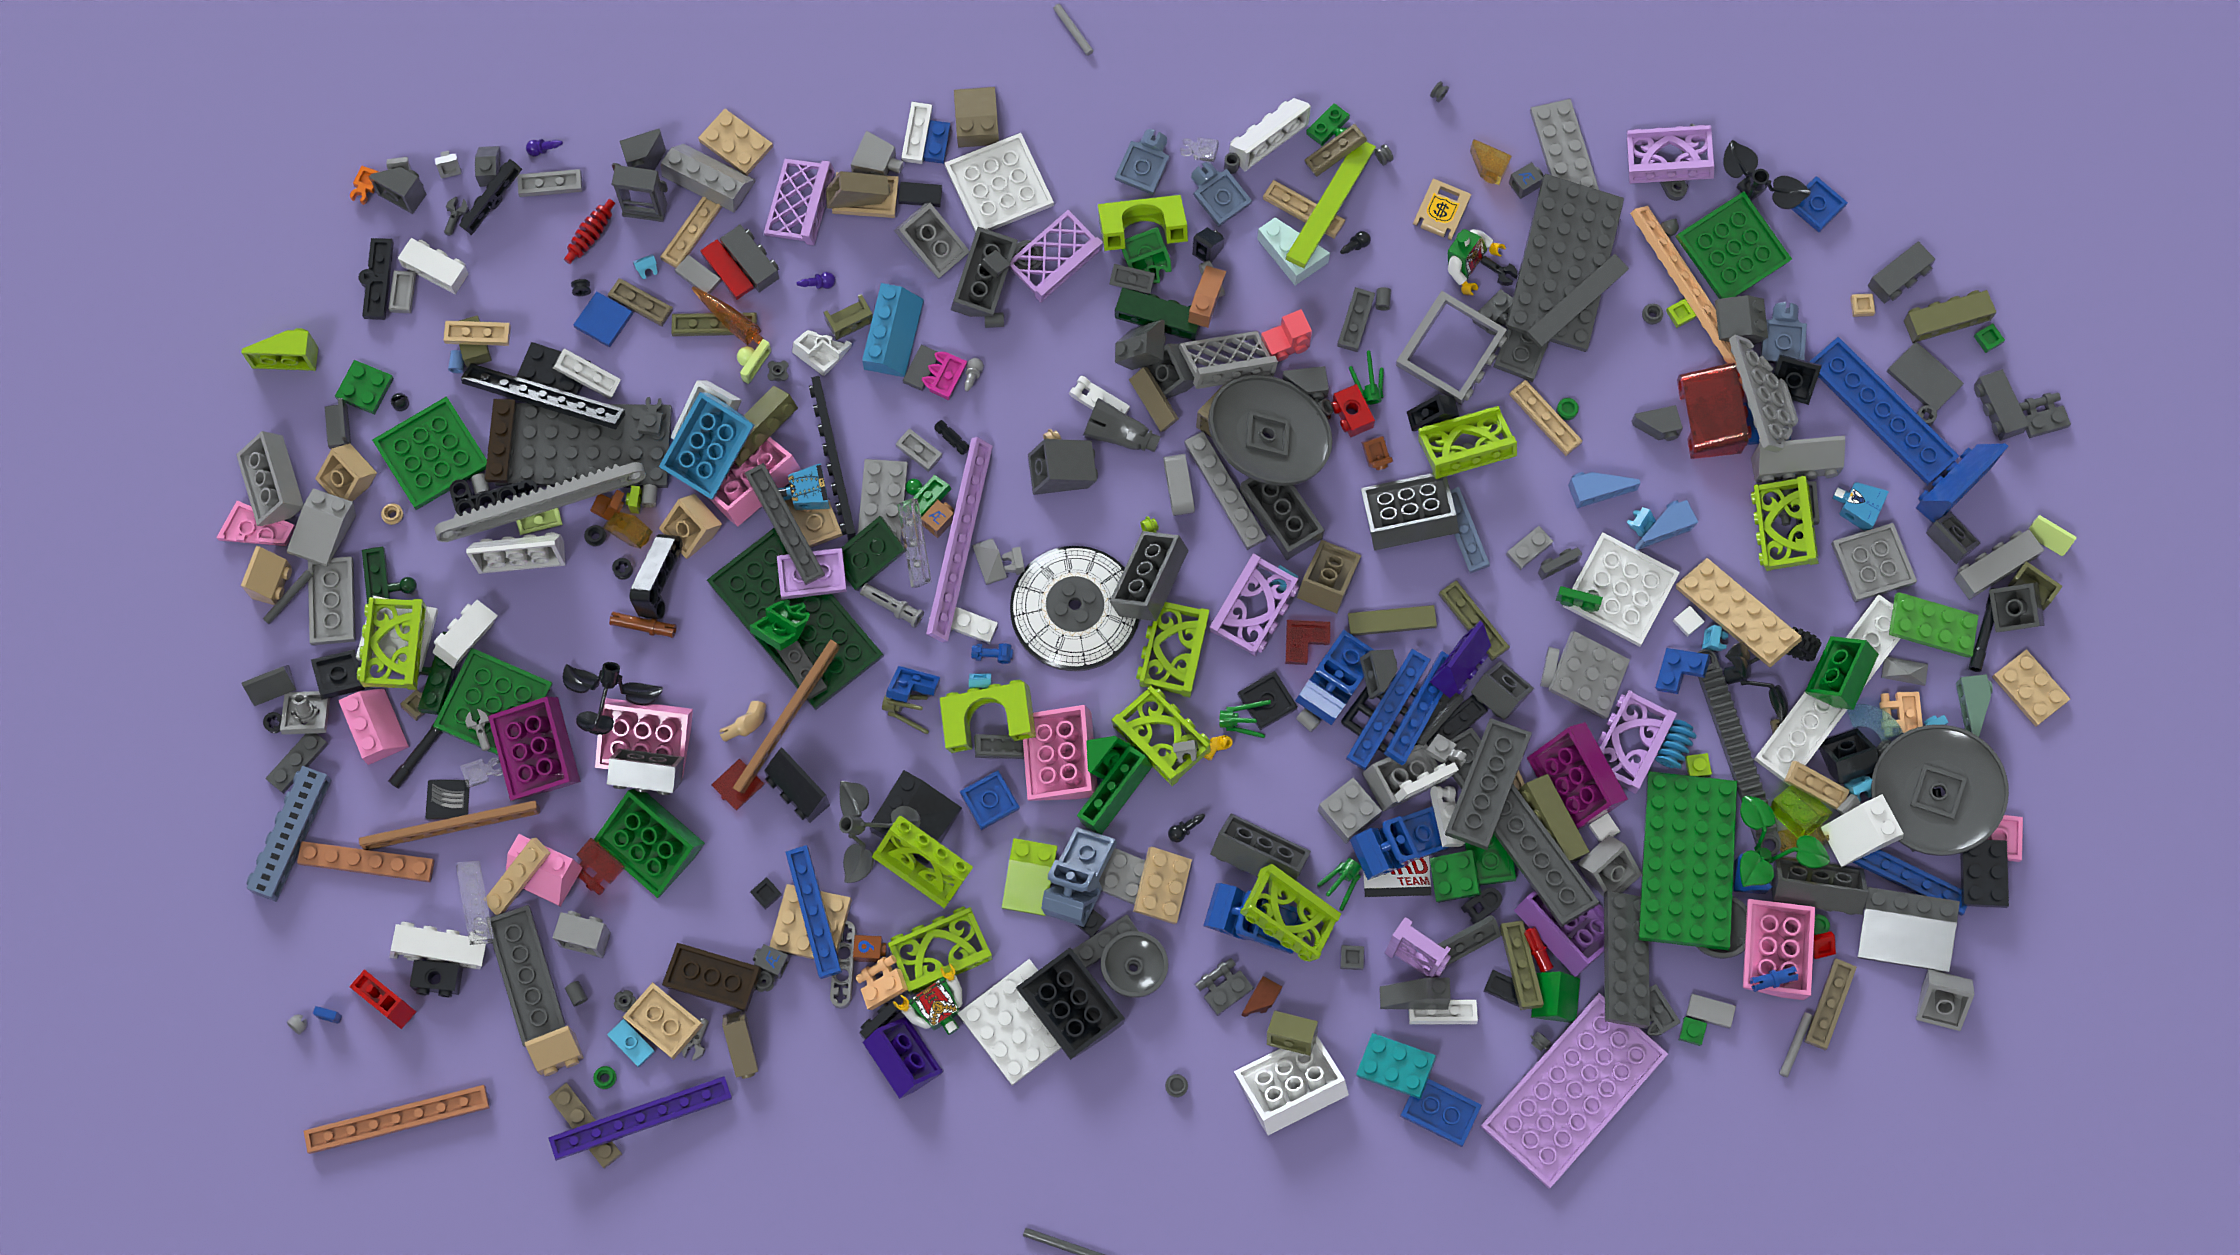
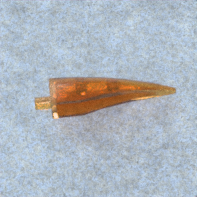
[692,286,764,345]

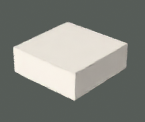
[1673,606,1705,637]
[1589,813,1620,843]

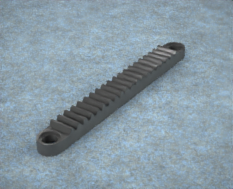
[1698,649,1781,857]

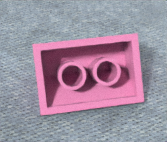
[338,689,409,765]
[506,834,583,907]

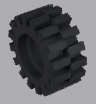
[1787,627,1822,661]

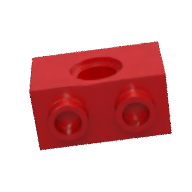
[1331,384,1375,438]

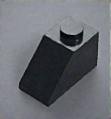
[1192,227,1225,263]
[1407,394,1459,431]

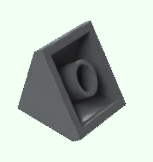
[1927,512,1981,564]
[242,665,296,706]

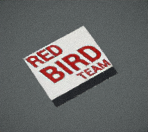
[1363,856,1431,897]

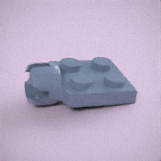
[1115,129,1170,195]
[1191,161,1252,227]
[1760,302,1807,364]

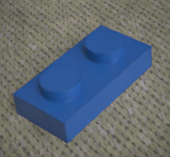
[923,120,951,164]

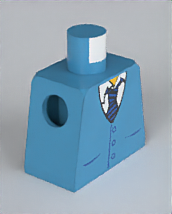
[1832,482,1889,531]

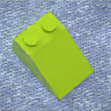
[241,328,318,371]
[1002,838,1058,916]

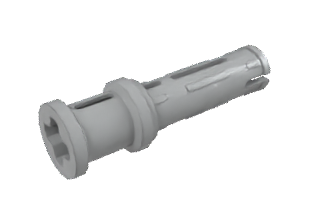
[860,583,924,628]

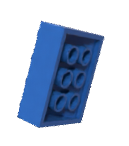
[1916,443,2009,524]

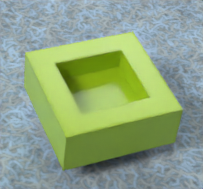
[1666,299,1696,328]
[626,486,642,514]
[1685,753,1712,777]

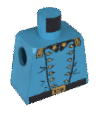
[778,463,830,510]

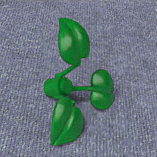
[1740,796,1830,887]

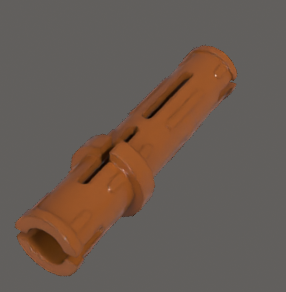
[609,611,677,638]

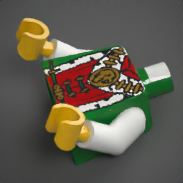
[1447,229,1506,295]
[893,963,962,1035]

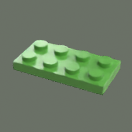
[1889,592,1979,658]

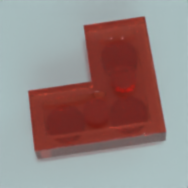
[1285,620,1330,665]

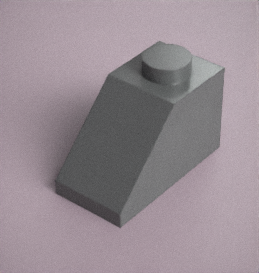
[475,146,500,187]
[1282,366,1329,401]
[1631,405,1683,441]
[1360,649,1398,699]

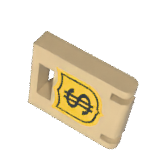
[1413,179,1471,240]

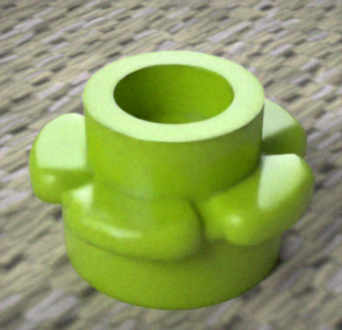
[1140,516,1159,533]

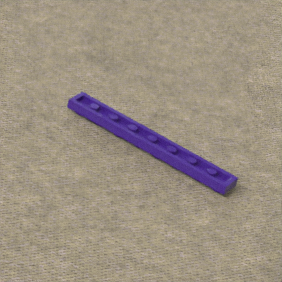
[548,1076,732,1161]

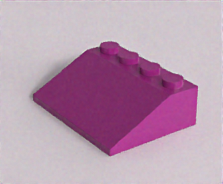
[488,696,581,801]
[1527,722,1628,830]

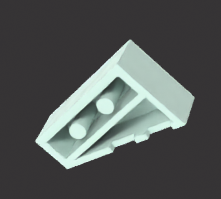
[1257,218,1330,286]

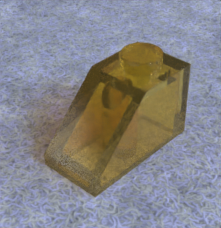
[1470,139,1512,185]
[603,512,653,549]

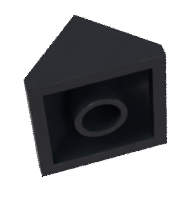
[1772,355,1821,405]

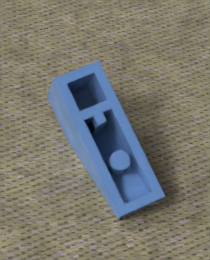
[1568,472,1640,508]
[1635,500,1698,550]

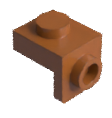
[1361,436,1393,470]
[590,490,625,521]

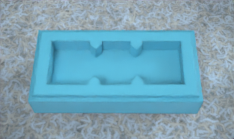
[607,1019,655,1067]

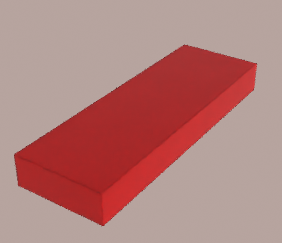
[700,239,754,300]

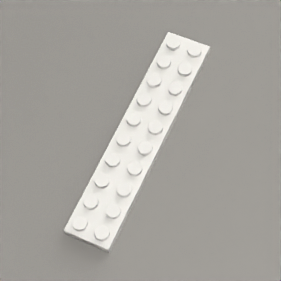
[1754,594,1901,786]

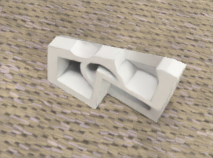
[792,330,852,376]

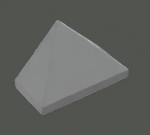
[972,538,1007,585]
[1881,657,1928,686]

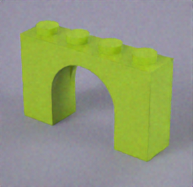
[1098,195,1188,251]
[940,680,1036,753]

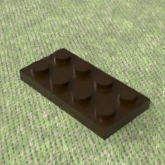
[662,943,762,1012]

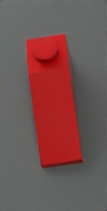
[349,970,416,1029]

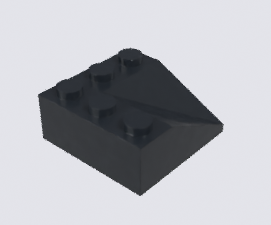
[870,770,962,864]

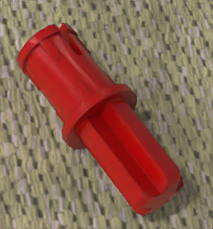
[1524,927,1554,972]

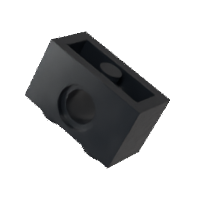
[410,960,463,998]

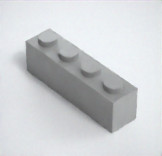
[1954,529,2044,600]

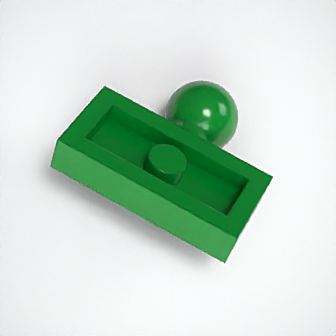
[1306,103,1350,146]
[906,475,951,518]

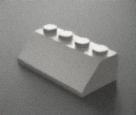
[661,144,755,212]
[236,431,304,526]
[1751,435,1845,484]

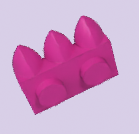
[922,352,967,400]

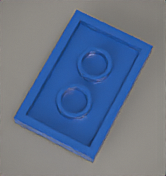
[1400,1079,1482,1147]

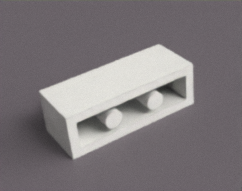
[398,238,469,295]
[433,600,498,669]

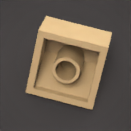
[315,443,377,501]
[659,494,722,559]
[241,546,292,605]
[524,1026,584,1076]

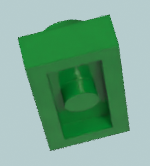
[1555,586,1603,612]

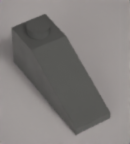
[1379,977,1451,1010]

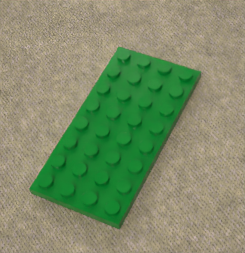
[1638,771,1737,950]

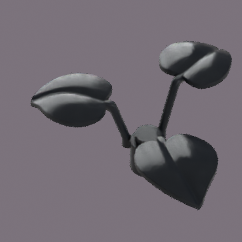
[1723,140,1811,209]
[1723,642,1788,724]
[562,662,663,735]

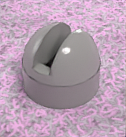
[287,1014,307,1035]

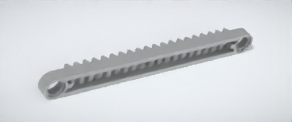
[434,462,646,542]

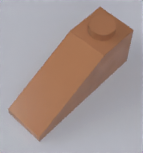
[1188,266,1226,328]

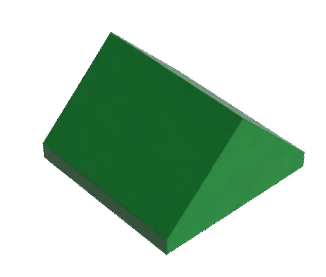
[1086,736,1136,780]
[1531,971,1580,1023]

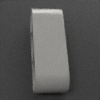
[1163,454,1195,516]

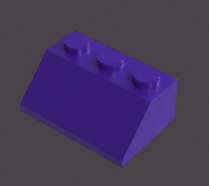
[1430,621,1491,698]
[862,1016,943,1099]

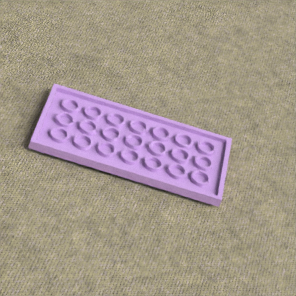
[1480,993,1668,1189]

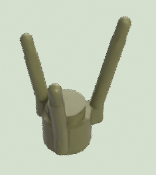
[882,695,929,734]

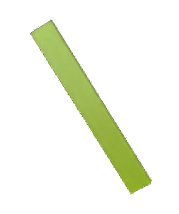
[1285,142,1376,268]

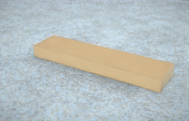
[1263,180,1345,239]
[660,197,722,268]
[1509,380,1582,456]

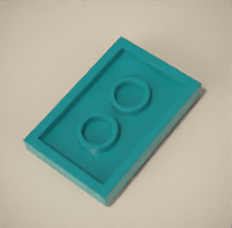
[1356,1033,1437,1099]

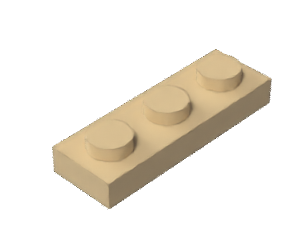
[443,321,511,346]
[1784,761,1850,810]

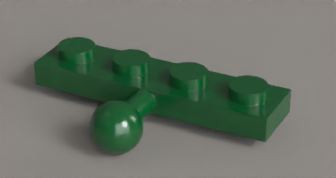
[362,546,417,604]
[417,632,457,715]

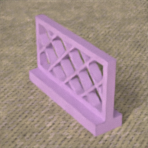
[764,159,835,245]
[1009,210,1103,303]

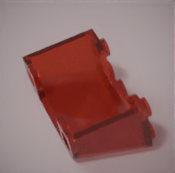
[1677,362,1752,459]

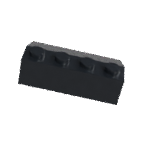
[1016,948,1125,1060]

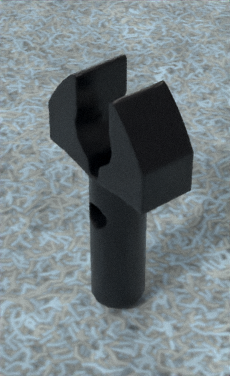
[1480,256,1518,286]

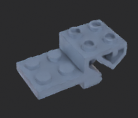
[1041,827,1117,927]

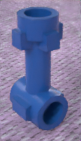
[971,643,1013,664]

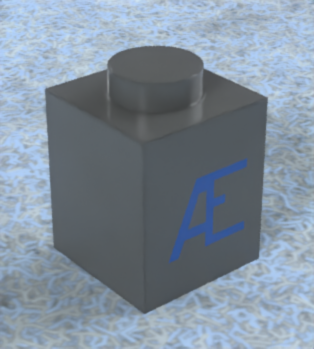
[1509,162,1543,199]
[753,944,790,979]

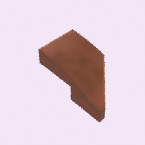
[1241,976,1282,1017]

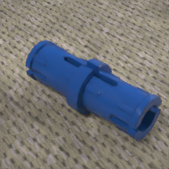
[1750,966,1798,992]

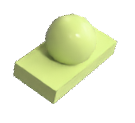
[737,339,771,384]

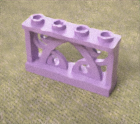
[1627,125,1714,184]
[1210,553,1300,656]
[1597,690,1677,794]
[1385,917,1451,978]

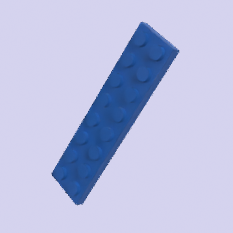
[1809,337,1959,485]

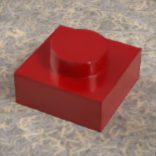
[1813,931,1836,959]

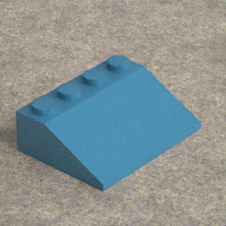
[659,392,755,500]

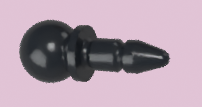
[1340,231,1371,254]
[1168,814,1205,842]

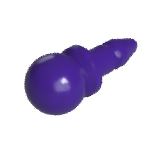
[526,139,563,156]
[796,272,835,289]

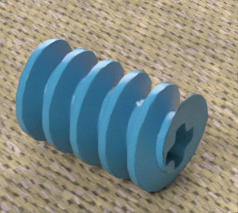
[1655,720,1697,769]

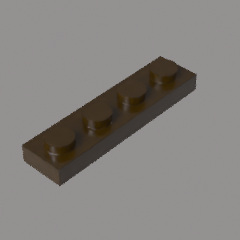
[485,399,516,483]

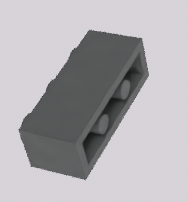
[720,225,779,293]
[1867,241,1936,304]
[1974,369,2029,441]

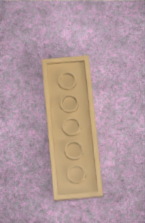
[1676,558,1802,668]

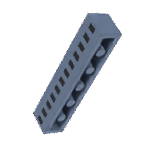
[247,766,332,902]

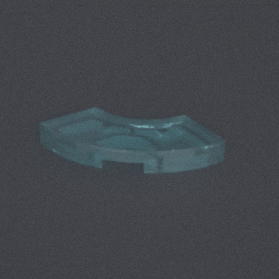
[1847,704,1904,741]

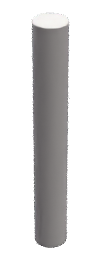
[1053,4,1093,56]
[1779,1012,1813,1077]

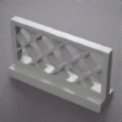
[1179,331,1278,389]

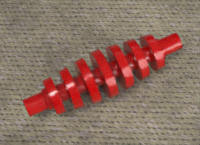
[564,199,615,264]

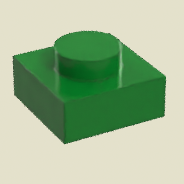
[1973,323,2005,353]
[1678,1017,1707,1046]

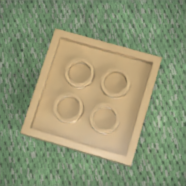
[770,884,852,959]

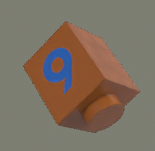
[853,935,887,963]

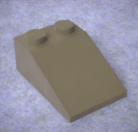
[954,87,999,148]
[1297,540,1361,614]

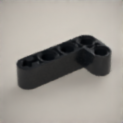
[449,479,538,516]
[629,534,682,619]

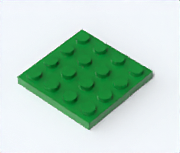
[1675,191,1792,299]
[372,396,487,510]
[433,648,553,755]

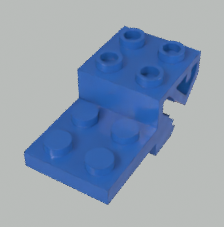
[1295,630,1374,725]
[1350,806,1450,880]
[1203,883,1305,954]

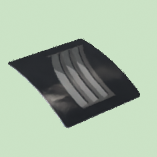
[425,780,470,819]

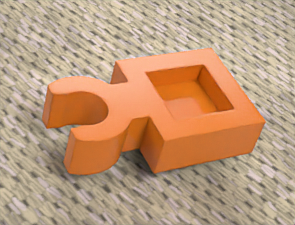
[350,166,378,205]

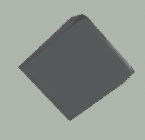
[981,250,1011,279]

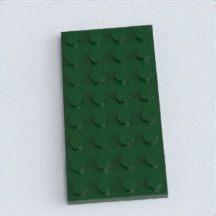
[707,528,884,710]

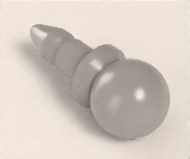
[965,358,984,391]

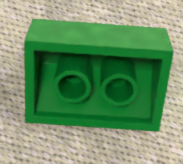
[1805,636,1879,710]

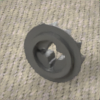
[1012,240,1043,270]

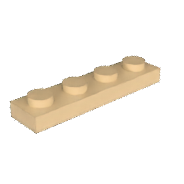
[483,837,551,915]

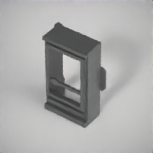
[611,163,668,222]

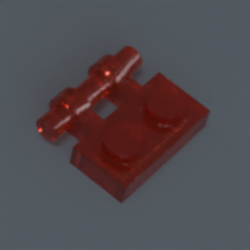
[576,838,625,895]

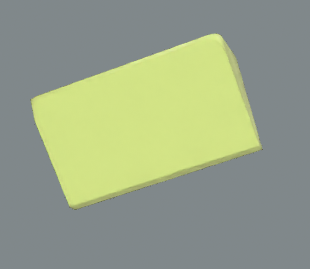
[516,507,563,535]
[2029,515,2076,556]

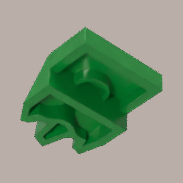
[1121,227,1172,283]
[750,599,811,651]

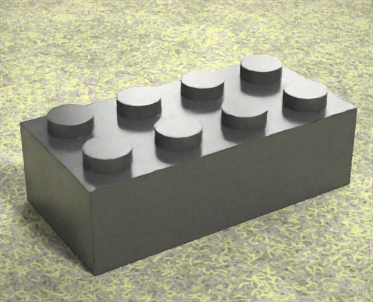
[1240,478,1325,560]
[1109,531,1189,621]

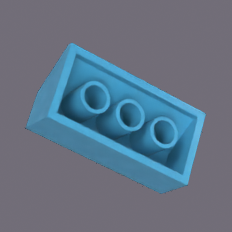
[862,283,924,377]

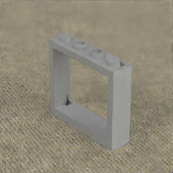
[1396,291,1508,405]

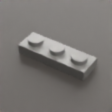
[517,169,582,197]

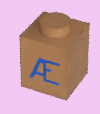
[921,500,954,538]

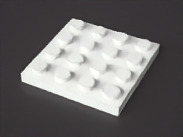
[944,133,1054,233]
[1562,532,1680,647]
[957,959,1061,1086]

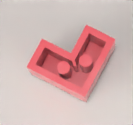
[1261,309,1312,362]

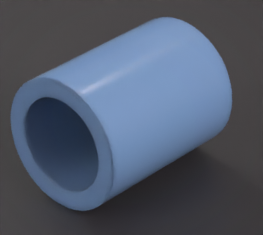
[448,350,464,373]

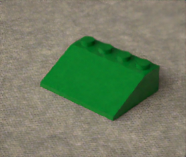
[593,788,705,898]

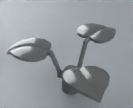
[839,781,920,883]

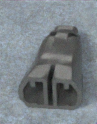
[1083,398,1160,452]

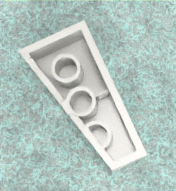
[389,922,487,970]

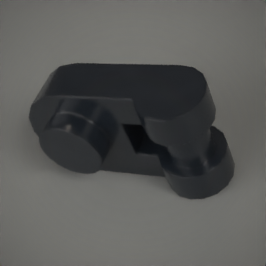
[1461,888,1502,925]

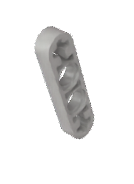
[830,920,857,1009]

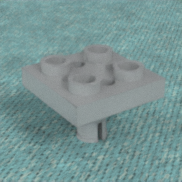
[280,691,330,735]

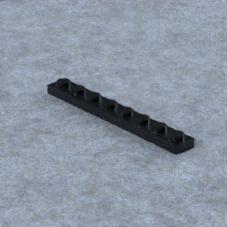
[461,363,625,430]
[809,376,856,541]

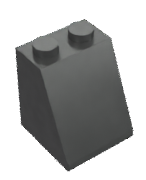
[1028,439,1098,495]

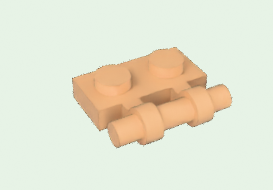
[1879,692,1923,738]
[856,955,908,1010]

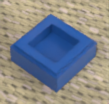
[313,1006,342,1024]

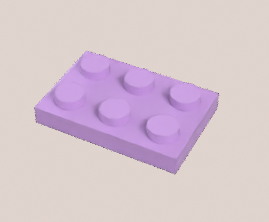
[777,548,847,599]

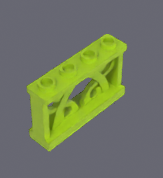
[1418,406,1517,479]
[1751,476,1819,571]
[357,597,426,690]
[1136,602,1209,698]
[1111,685,1211,786]
[872,816,973,909]
[1240,864,1341,962]
[888,907,993,996]

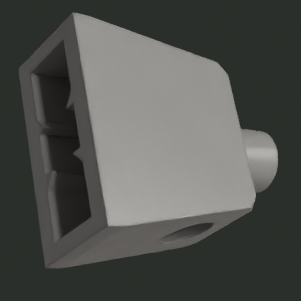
[851,131,904,176]

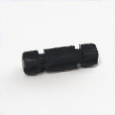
[934,420,970,455]

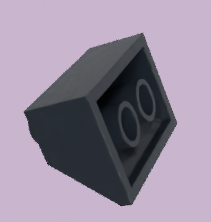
[764,747,830,823]

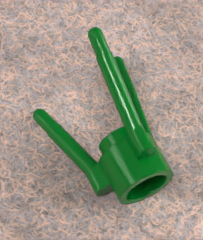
[1349,350,1384,405]
[1219,700,1271,738]
[1317,858,1362,911]

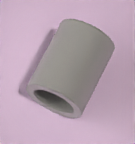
[471,473,490,495]
[641,484,658,508]
[1296,708,1321,732]

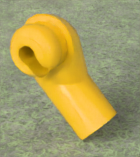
[1204,735,1233,761]

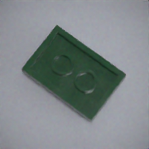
[841,516,907,591]

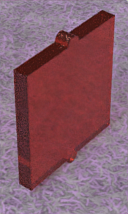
[711,758,765,811]

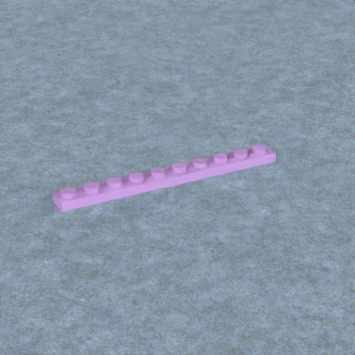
[926,437,993,642]

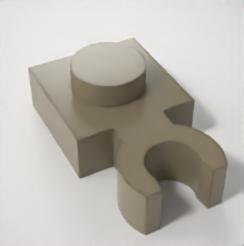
[400,686,425,721]

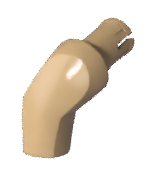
[719,701,767,742]

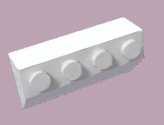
[1229,98,1311,172]

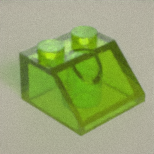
[1771,786,1833,838]

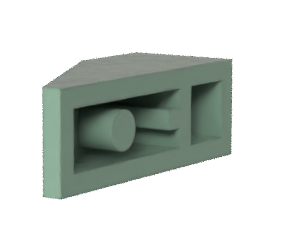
[1956,674,1993,737]

